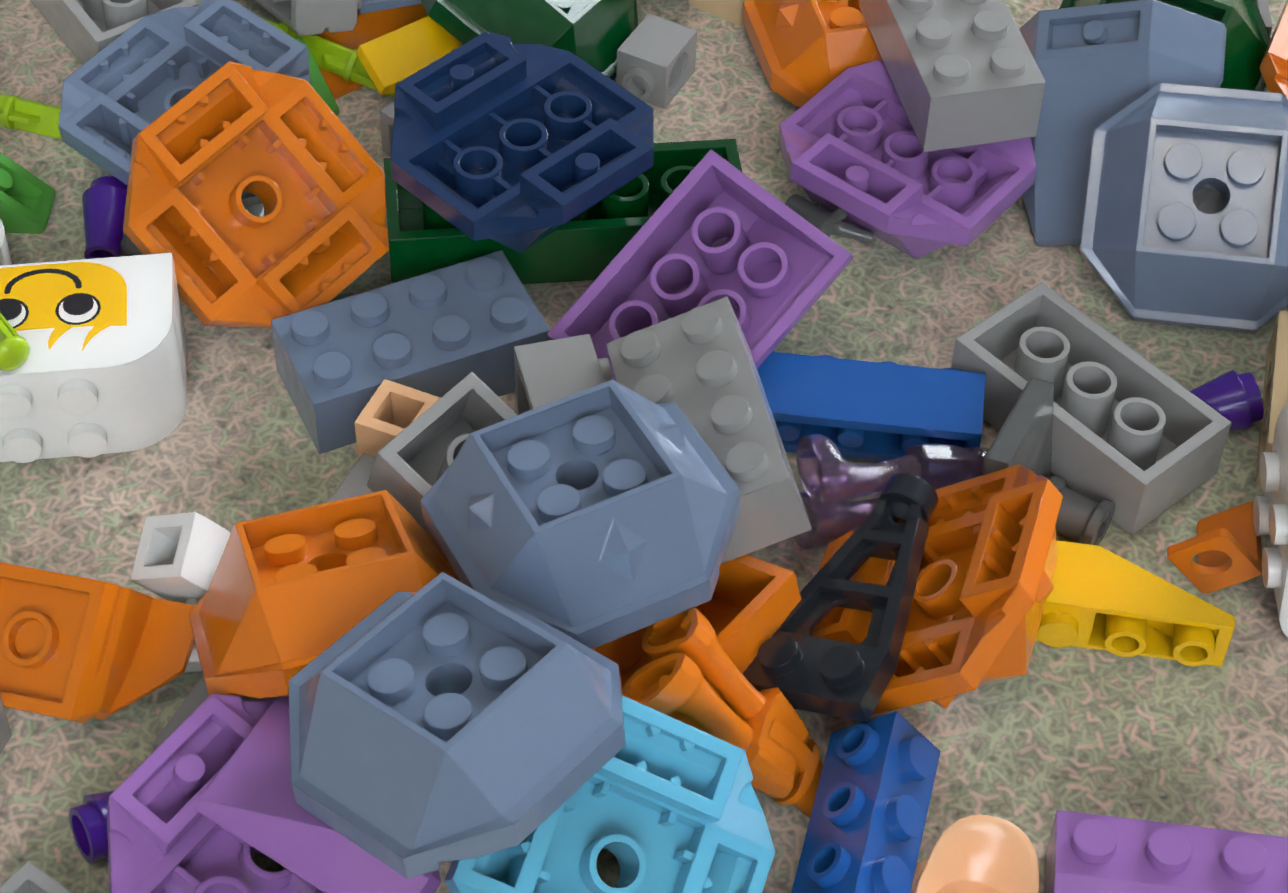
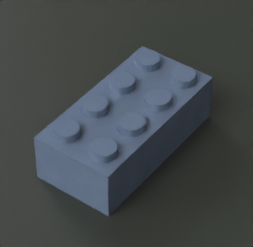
[270,250,550,454]

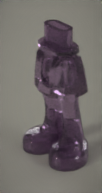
[794,434,986,550]

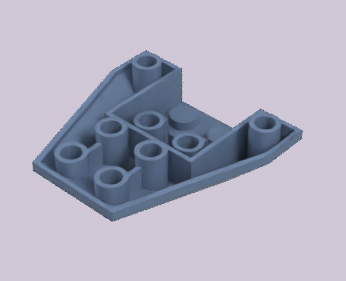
[1019,0,1227,247]

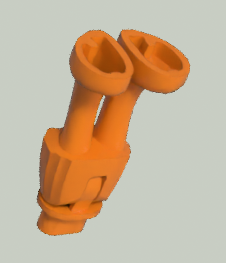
[622,607,823,817]

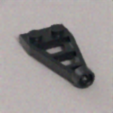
[743,473,938,723]

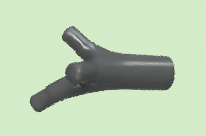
[785,194,874,243]

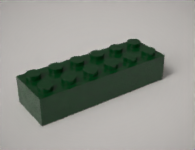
[383,139,742,284]

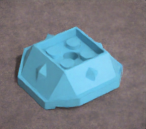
[445,695,775,893]

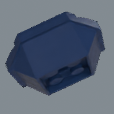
[391,31,654,253]

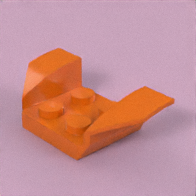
[0,562,196,723]

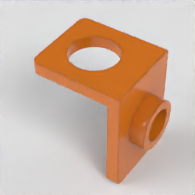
[1167,501,1262,594]

